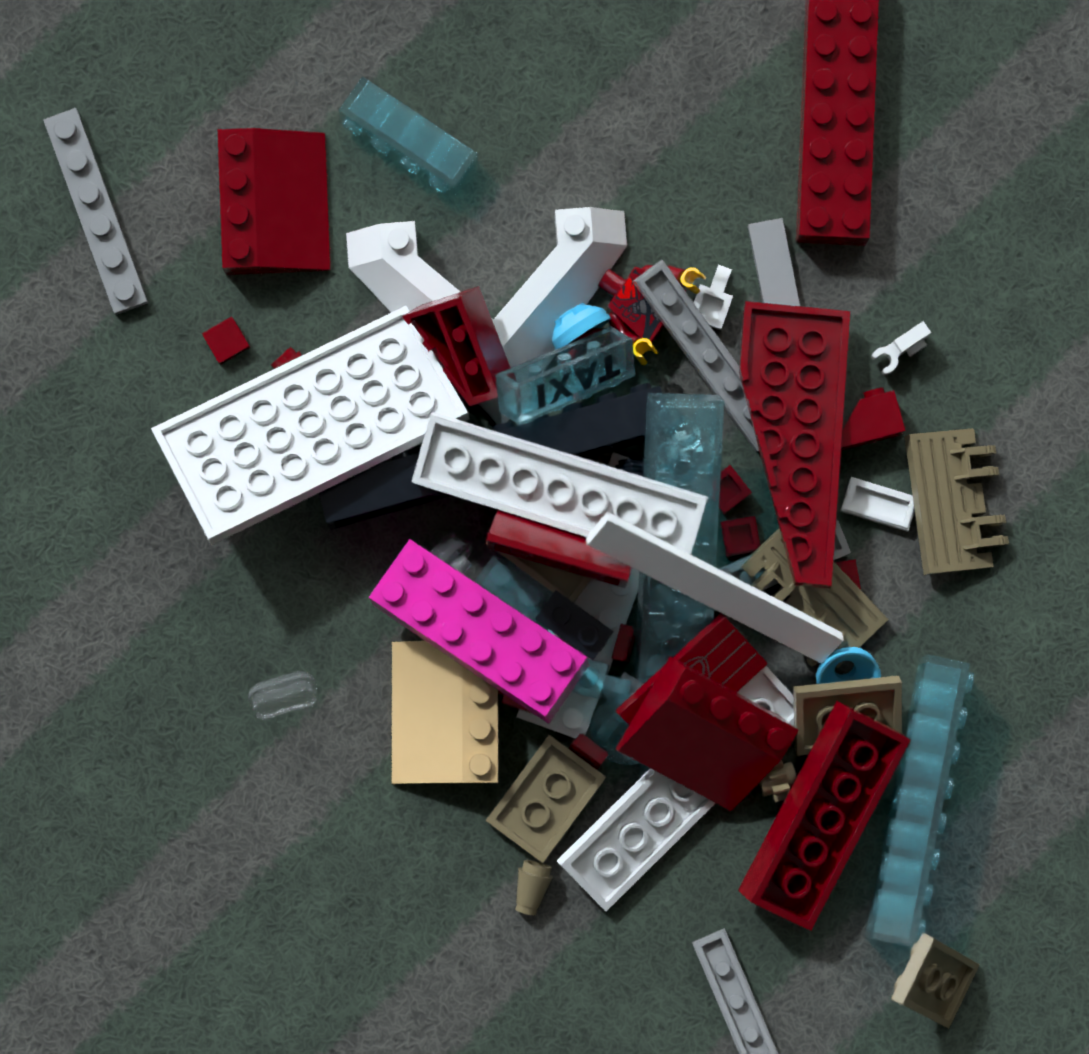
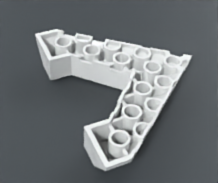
[346,207,627,425]

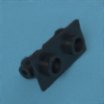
[535,590,614,660]

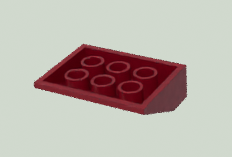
[217,128,331,275]
[487,510,632,588]
[616,656,799,811]

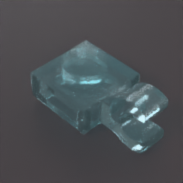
[572,658,632,699]

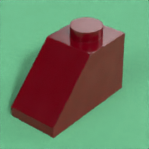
[841,387,906,451]

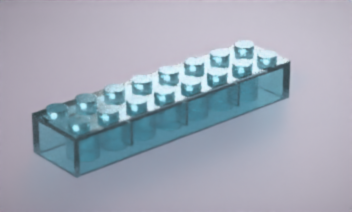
[634,393,724,683]
[865,655,974,947]

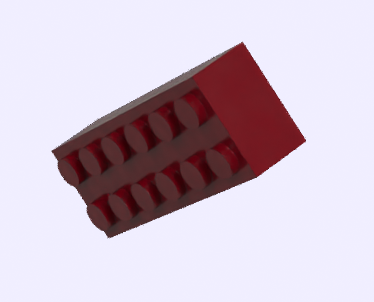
[738,701,911,931]

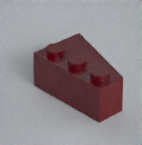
[402,286,517,406]

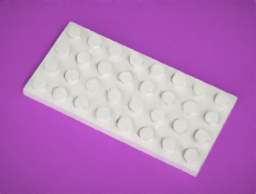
[151,306,469,545]

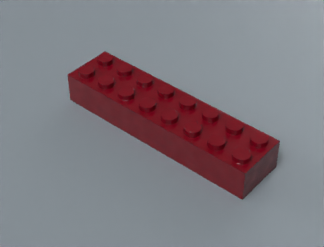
[796,0,879,246]

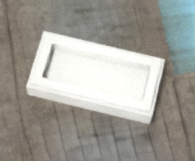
[840,477,915,532]

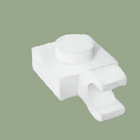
[694,265,733,330]
[871,321,931,375]

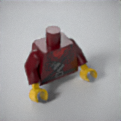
[598,265,706,365]

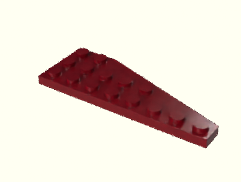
[739,301,850,588]

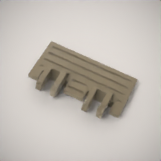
[904,428,1009,575]
[741,528,889,668]

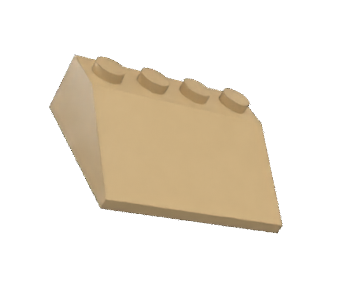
[392,641,498,784]

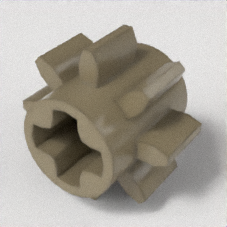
[759,760,796,803]

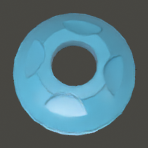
[552,303,612,354]
[816,647,881,684]

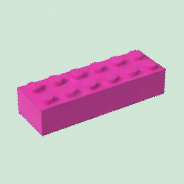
[368,539,590,724]

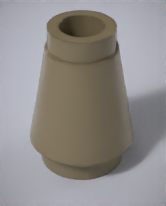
[515,860,553,915]

